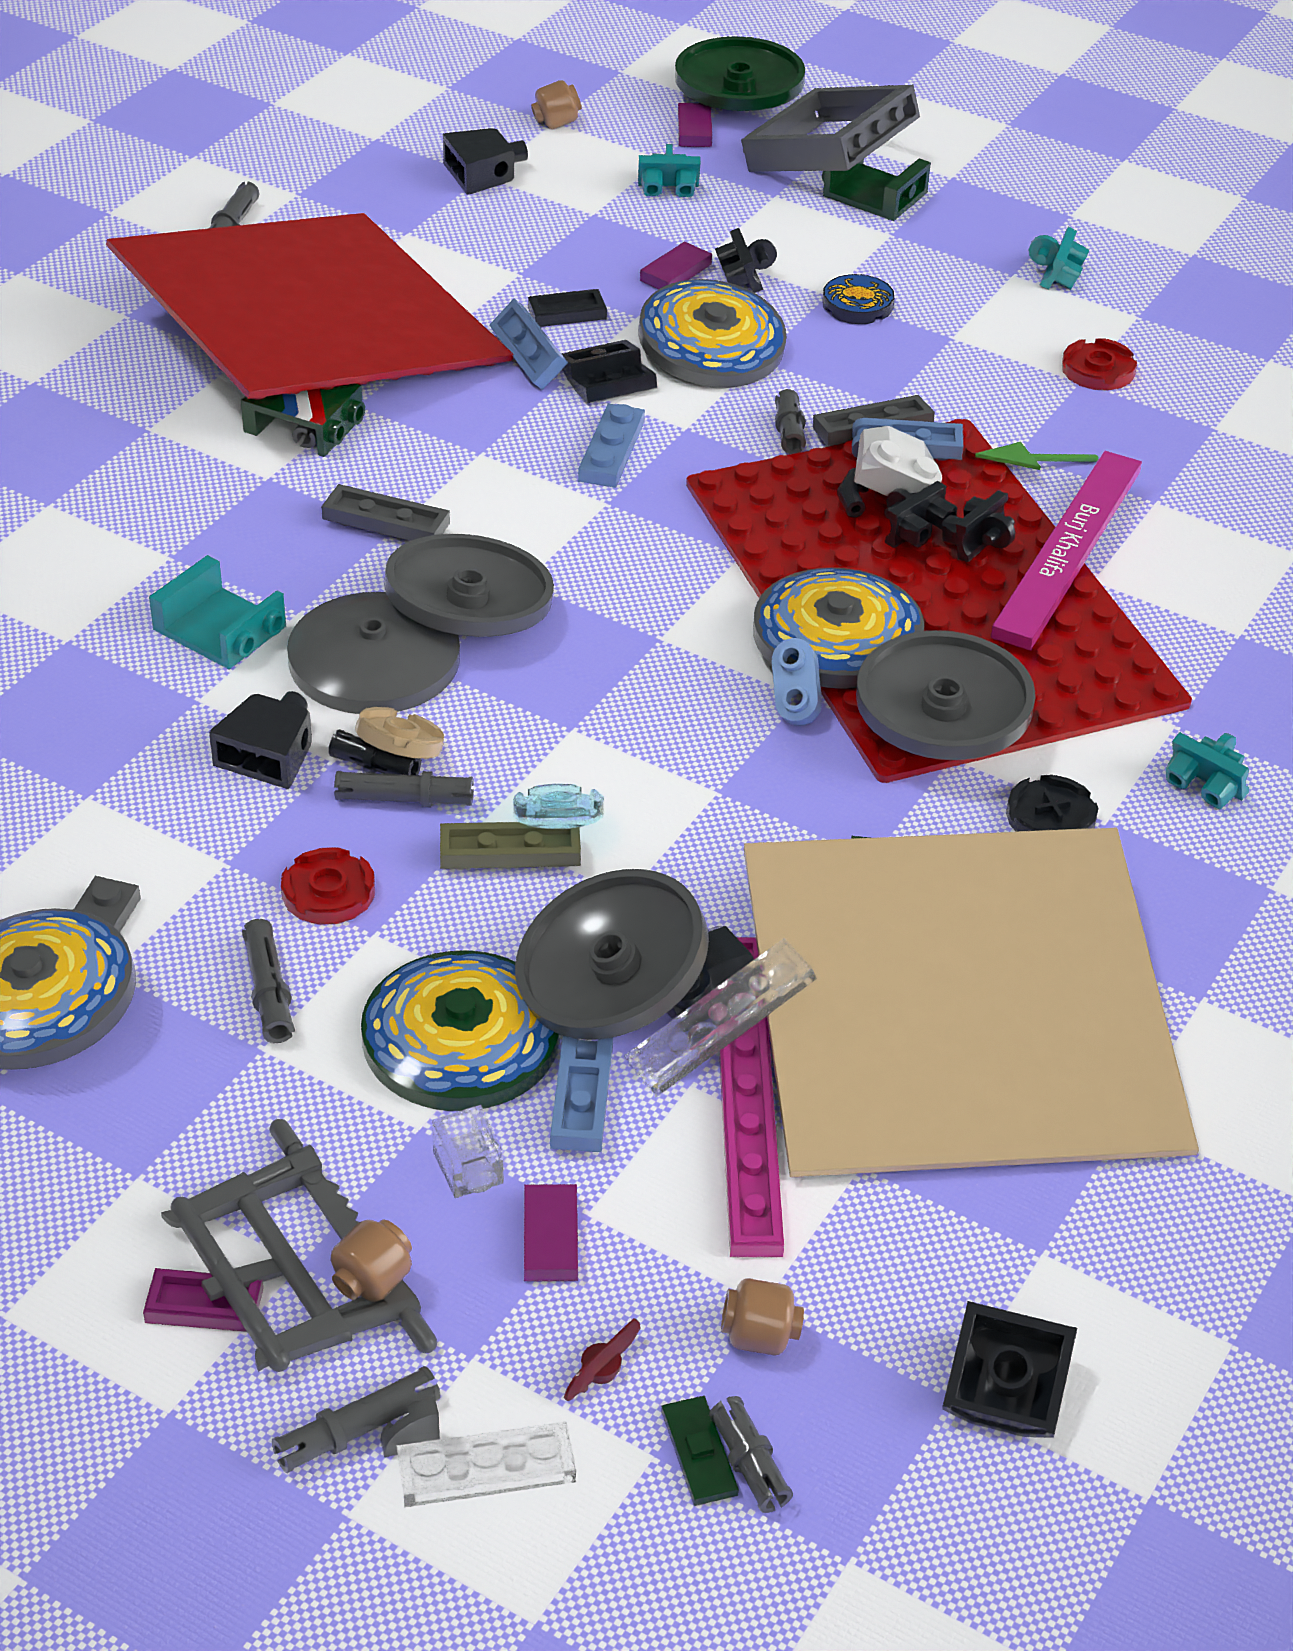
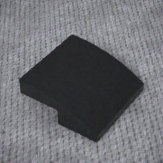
[561,339,657,403]

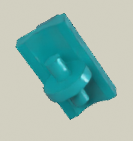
[638,144,701,197]
[1028,226,1090,290]
[1165,732,1249,810]

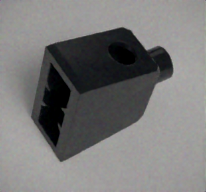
[442,128,528,195]
[209,691,312,789]

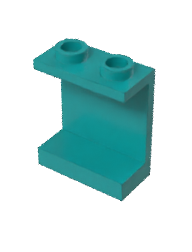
[149,555,286,670]

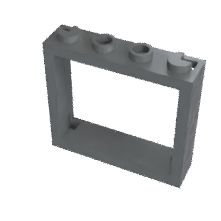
[741,84,920,172]

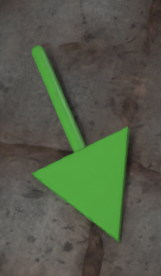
[975,441,1099,470]

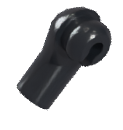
[837,467,869,518]

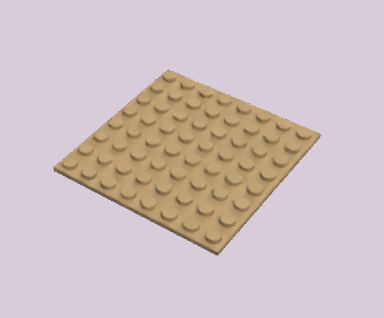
[743,827,1199,1177]

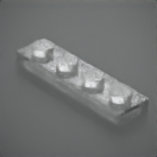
[624,938,817,1098]

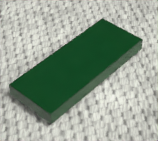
[661,1395,739,1506]

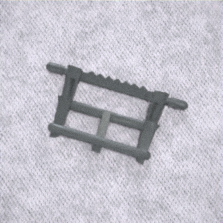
[161,1119,438,1372]

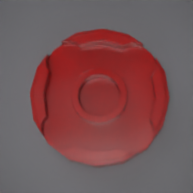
[1062,338,1137,390]
[281,847,375,925]

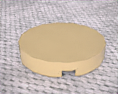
[355,707,444,759]

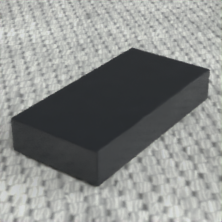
[528,289,607,327]

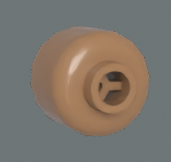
[531,80,582,129]
[330,1219,412,1302]
[721,1278,804,1356]

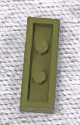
[440,821,581,869]

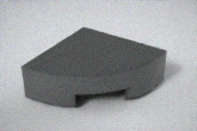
[380,1397,440,1457]

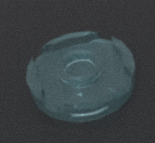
[513,783,604,829]

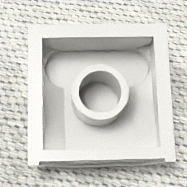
[854,426,942,496]

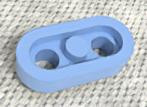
[772,638,822,726]

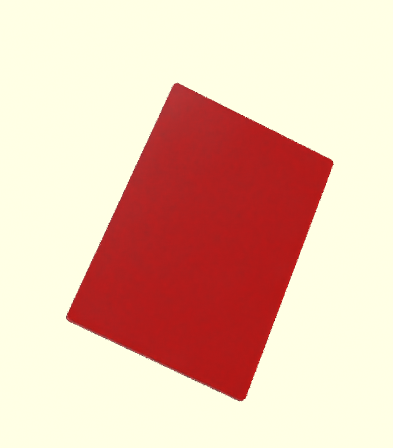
[686,419,1192,783]

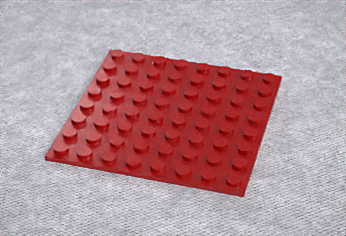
[106,213,514,399]

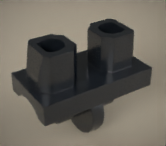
[715,228,777,293]
[884,481,958,548]
[942,491,1016,562]

